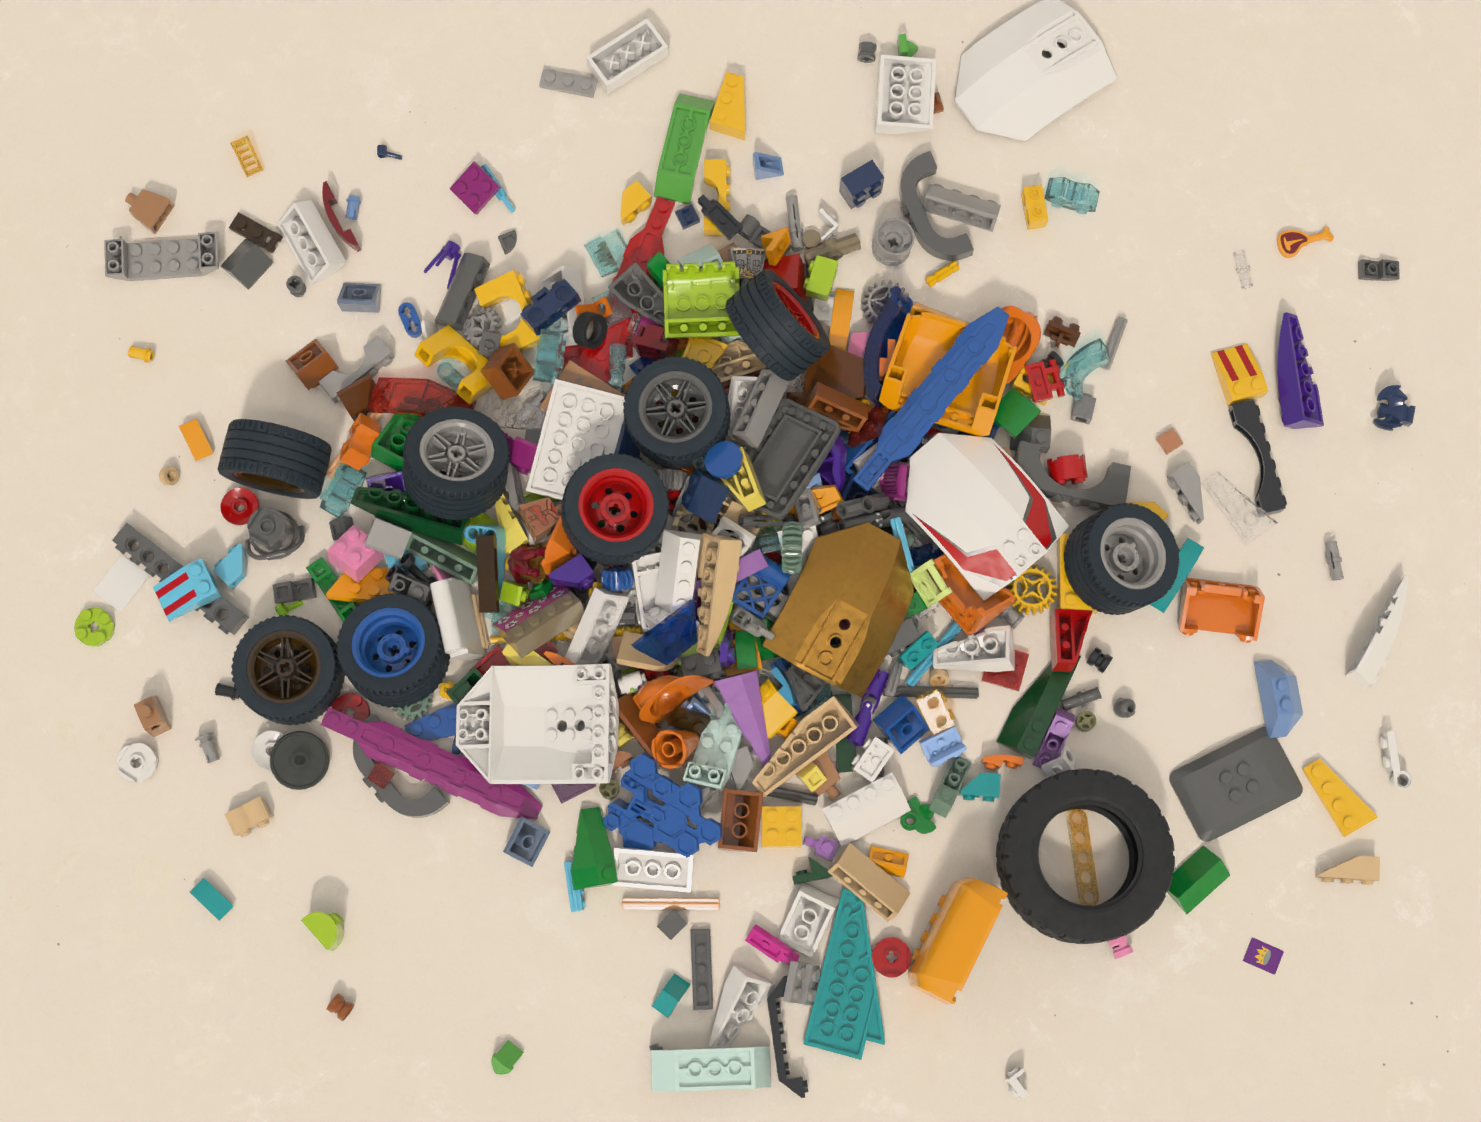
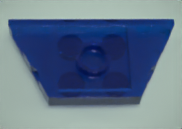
[631,599,698,665]

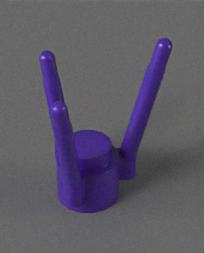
[424,241,461,289]

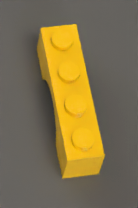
[704,159,730,236]

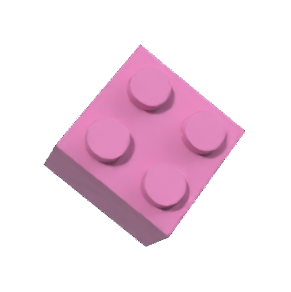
[327,525,384,583]

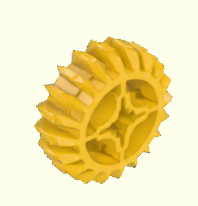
[1006,564,1058,616]

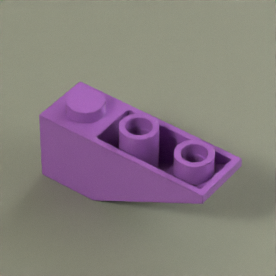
[1032,708,1075,768]

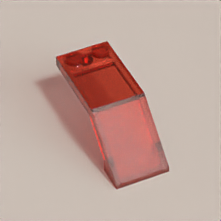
[367,377,477,417]

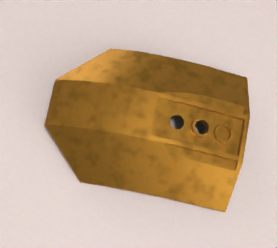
[762,522,914,697]

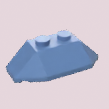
[1254,660,1303,738]

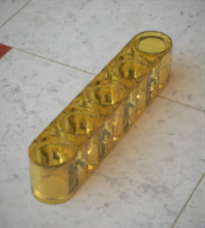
[1067,809,1099,906]

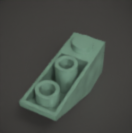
[928,756,972,818]

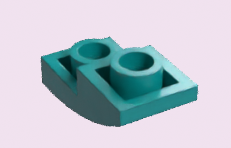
[189,878,234,921]

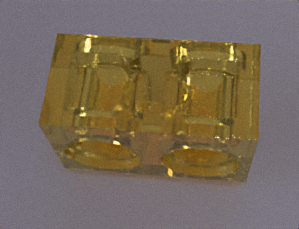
[916,688,955,735]

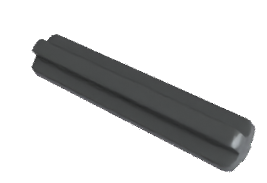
[767,787,818,806]

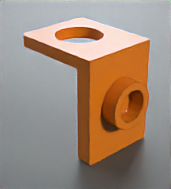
[574,296,613,323]

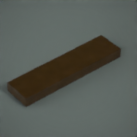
[476,535,500,613]

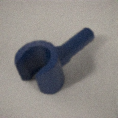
[377,145,402,160]

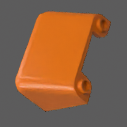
[927,554,1016,635]
[1179,578,1265,643]

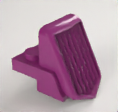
[879,462,910,501]

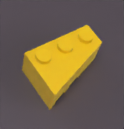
[710,72,745,140]

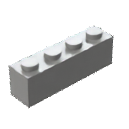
[731,369,789,448]

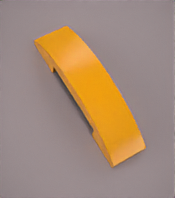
[829,289,855,351]

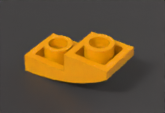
[178,419,213,461]

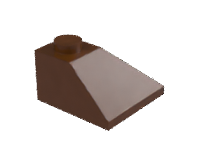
[336,373,377,421]

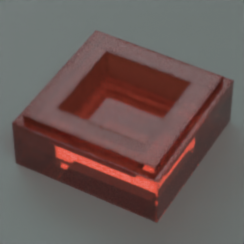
[367,762,395,790]

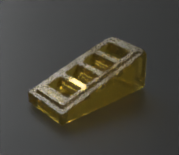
[230,136,264,177]

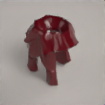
[507,543,550,584]

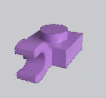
[803,836,839,861]

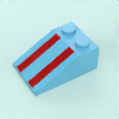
[153,558,222,622]

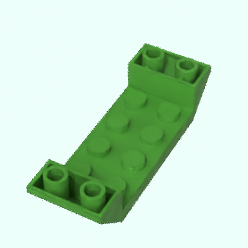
[654,93,715,205]

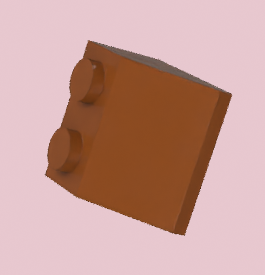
[286,339,339,390]

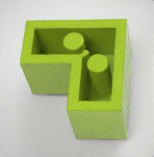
[803,255,839,302]

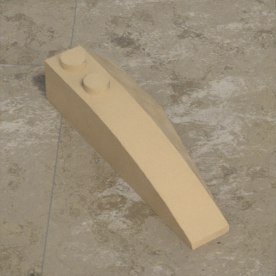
[697,533,742,656]
[752,696,859,797]

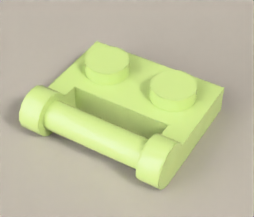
[910,559,953,608]

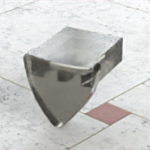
[568,579,597,604]

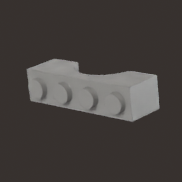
[319,335,394,404]

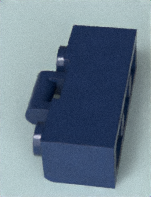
[520,279,581,336]

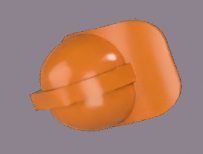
[1001,306,1041,384]
[633,675,714,724]

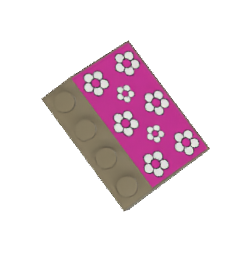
[492,585,584,658]

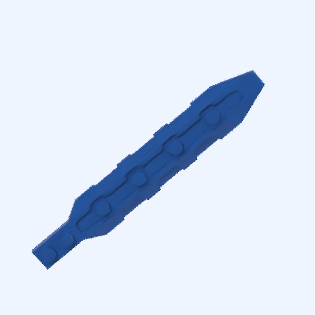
[853,307,1009,492]

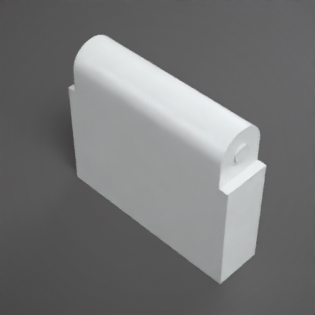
[430,578,486,661]

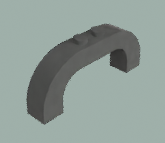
[899,151,974,261]
[353,713,450,818]

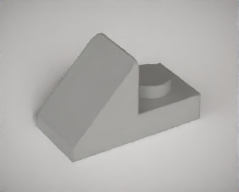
[795,488,821,530]

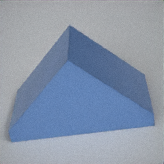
[753,152,784,180]

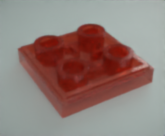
[848,406,889,449]
[981,650,1029,692]

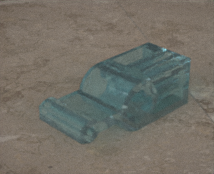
[756,527,782,554]

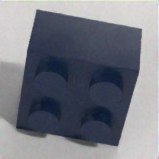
[839,160,884,209]

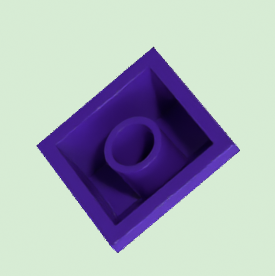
[548,553,596,590]

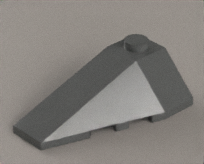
[608,262,665,328]

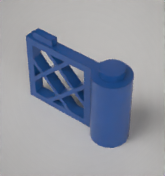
[732,555,792,620]

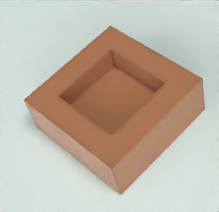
[1156,428,1183,455]

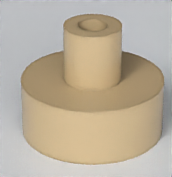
[159,466,179,485]
[930,669,949,687]

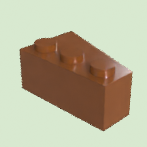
[802,382,869,432]

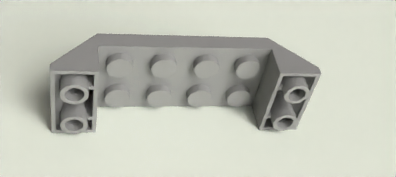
[104,232,219,281]

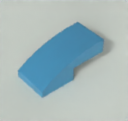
[771,667,798,707]

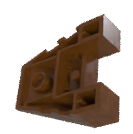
[786,345,869,405]

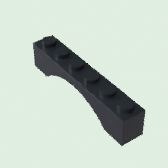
[1228,400,1287,517]

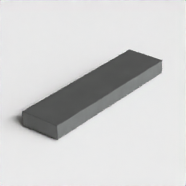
[690,929,713,1010]

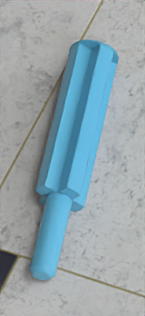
[481,164,515,213]

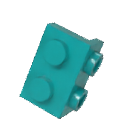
[897,631,939,670]

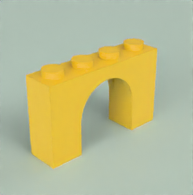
[474,270,547,353]
[414,325,493,405]

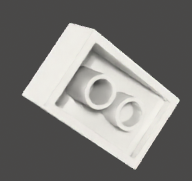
[777,883,840,958]

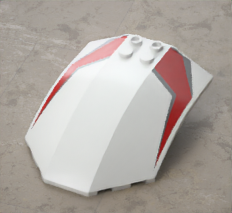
[905,433,1069,601]

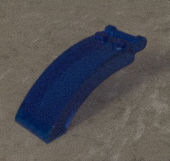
[863,286,913,411]

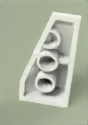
[709,966,775,1048]

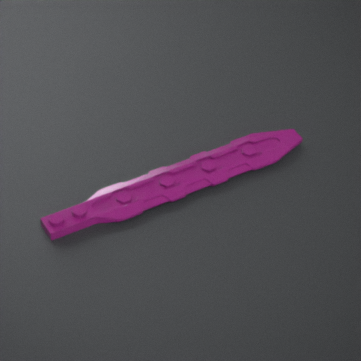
[320,707,542,819]

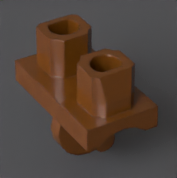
[1043,316,1081,348]

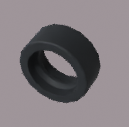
[573,311,607,349]

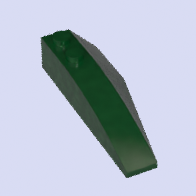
[351,487,471,545]
[996,655,1081,759]

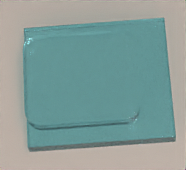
[592,290,633,328]

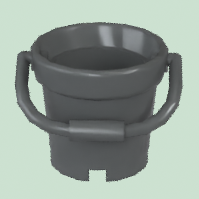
[245,507,305,561]

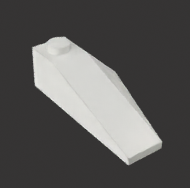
[933,625,1015,672]

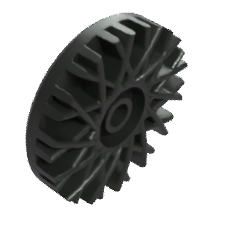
[270,731,329,790]

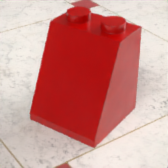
[763,254,807,304]

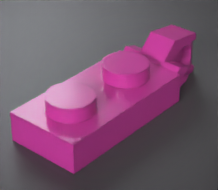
[745,924,800,966]

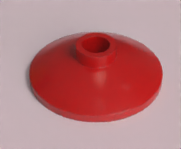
[220,488,259,525]

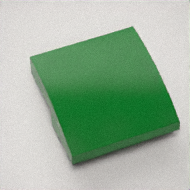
[994,388,1041,439]

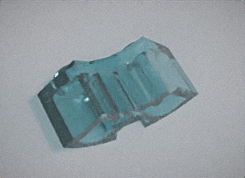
[1045,177,1100,214]
[320,464,367,518]

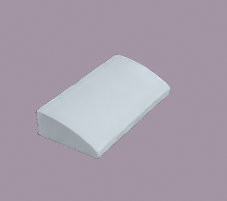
[565,587,630,665]

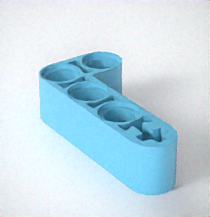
[464,524,506,598]

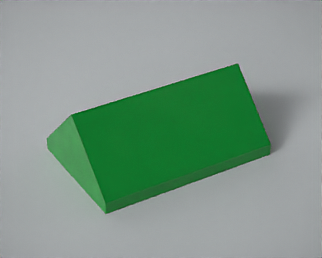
[1167,846,1230,915]

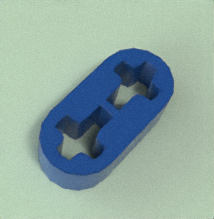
[398,302,422,338]

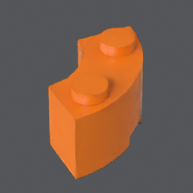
[340,413,381,471]

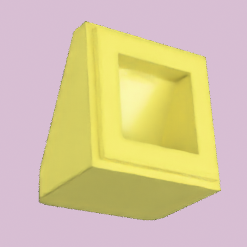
[797,762,827,792]

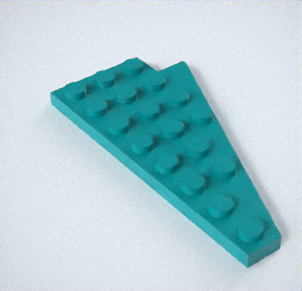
[803,888,885,1060]

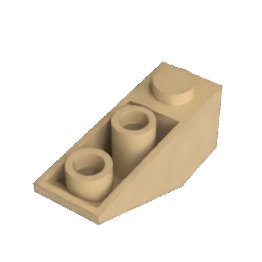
[1315,855,1380,885]

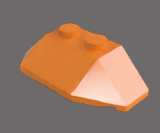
[541,515,580,575]

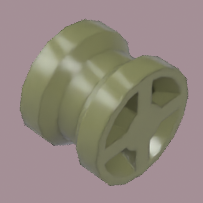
[1075,711,1096,732]
[599,779,619,800]

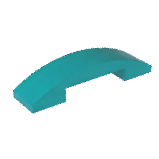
[1149,538,1204,613]

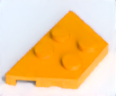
[326,567,395,603]

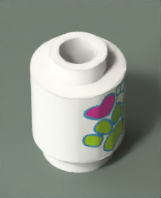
[618,670,647,694]

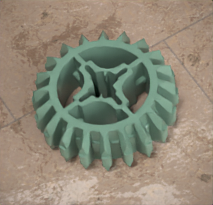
[782,521,802,574]

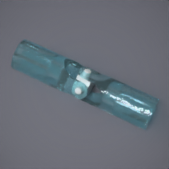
[608,344,626,394]

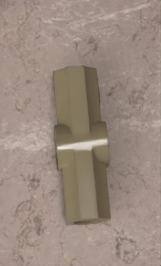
[803,233,861,268]

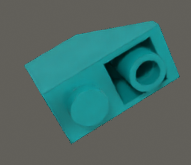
[958,772,1001,802]

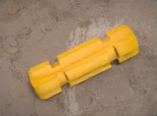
[925,261,960,287]

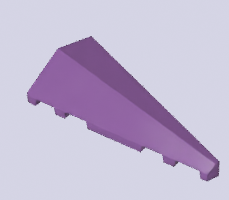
[713,671,771,768]

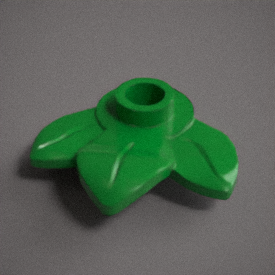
[900,797,936,834]

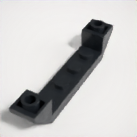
[767,976,808,1098]

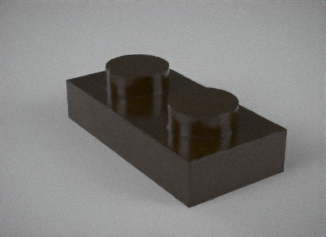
[667,706,711,734]

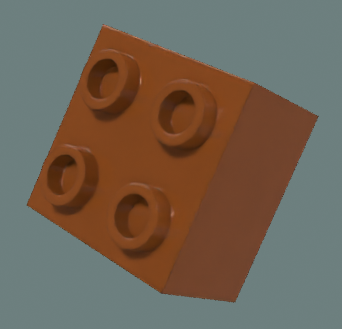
[481,343,535,400]

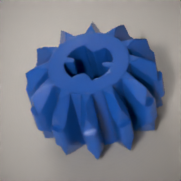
[601,566,634,591]

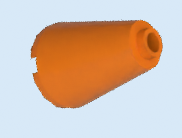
[651,729,699,769]

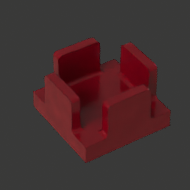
[631,324,679,361]

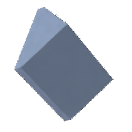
[337,283,381,313]
[503,816,550,867]

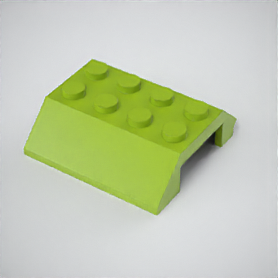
[663,261,740,339]

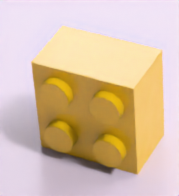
[762,806,802,848]

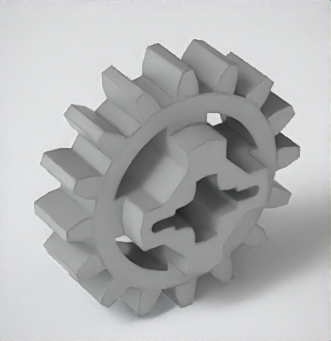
[463,307,502,347]

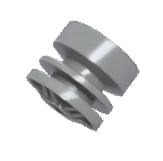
[872,218,915,267]

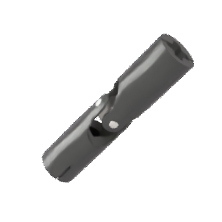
[839,506,914,530]

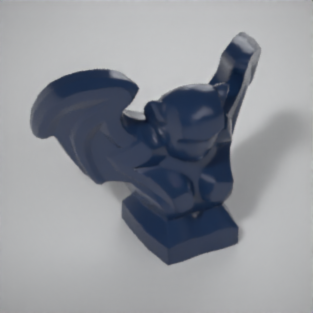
[1373,385,1416,431]

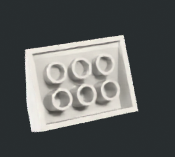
[875,55,936,134]

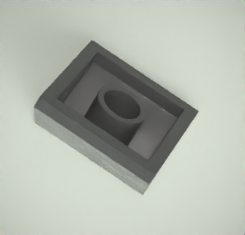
[220,239,274,290]

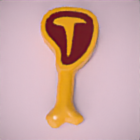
[1277,226,1334,258]

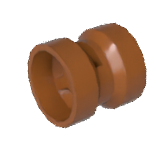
[326,993,354,1021]

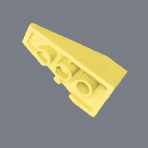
[495,494,529,555]

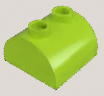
[301,912,344,951]

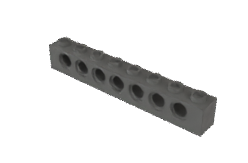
[112,523,249,635]

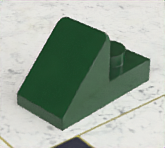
[446,667,483,705]
[792,857,833,885]

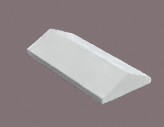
[612,847,693,892]

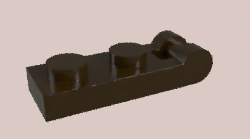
[229,212,283,253]

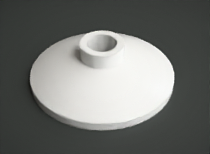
[252,731,284,770]

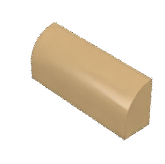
[827,843,910,922]

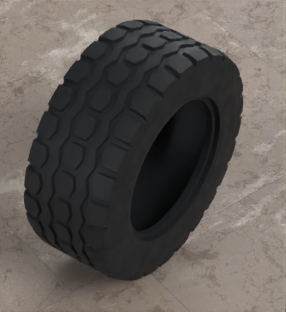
[996,768,1175,944]

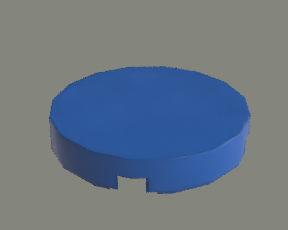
[705,441,743,479]

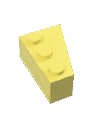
[720,447,767,512]

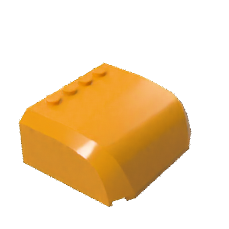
[879,312,1017,437]
[908,877,1008,1004]

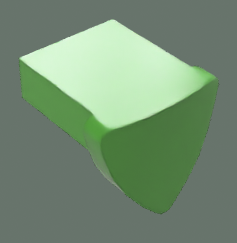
[897,34,918,57]
[491,1040,524,1075]

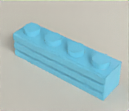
[564,861,586,912]

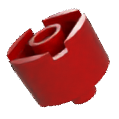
[1047,454,1088,486]

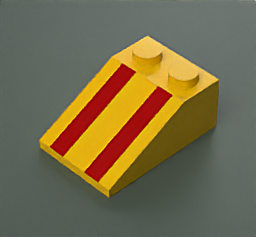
[1211,344,1269,406]

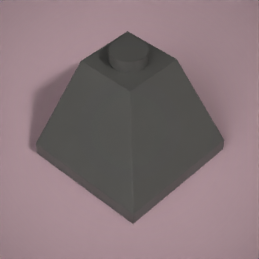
[1009,415,1051,453]

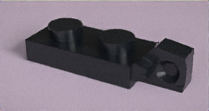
[698,194,743,241]

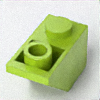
[500,580,530,606]

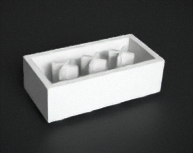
[586,18,669,94]

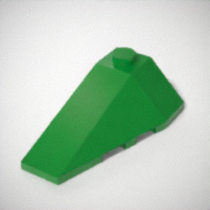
[570,807,618,890]

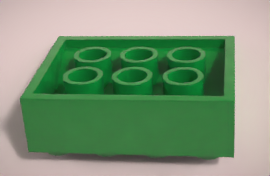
[371,405,442,473]

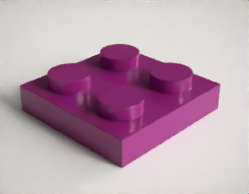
[450,161,502,215]

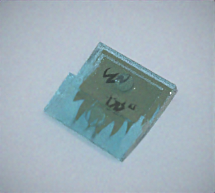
[584,229,627,277]

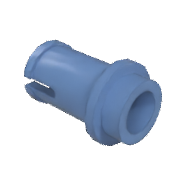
[345,195,361,220]

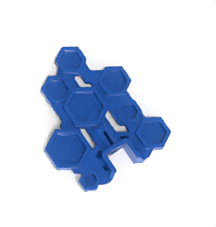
[604,752,723,858]

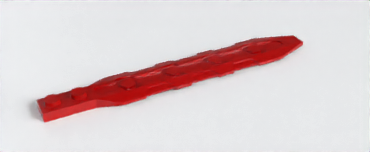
[578,196,675,383]

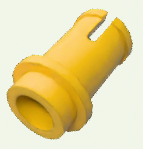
[128,346,154,363]

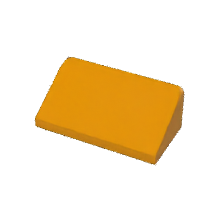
[868,845,909,878]

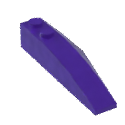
[1277,312,1324,429]

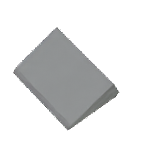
[364,516,412,560]

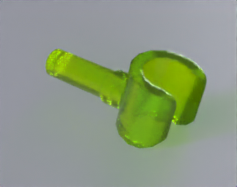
[275,600,303,616]

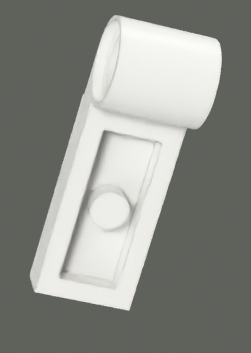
[1380,731,1412,790]

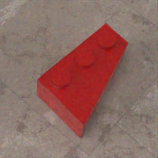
[1050,608,1093,672]

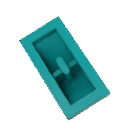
[652,973,690,1018]

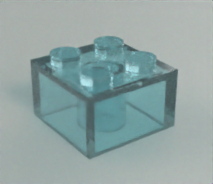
[533,329,566,384]

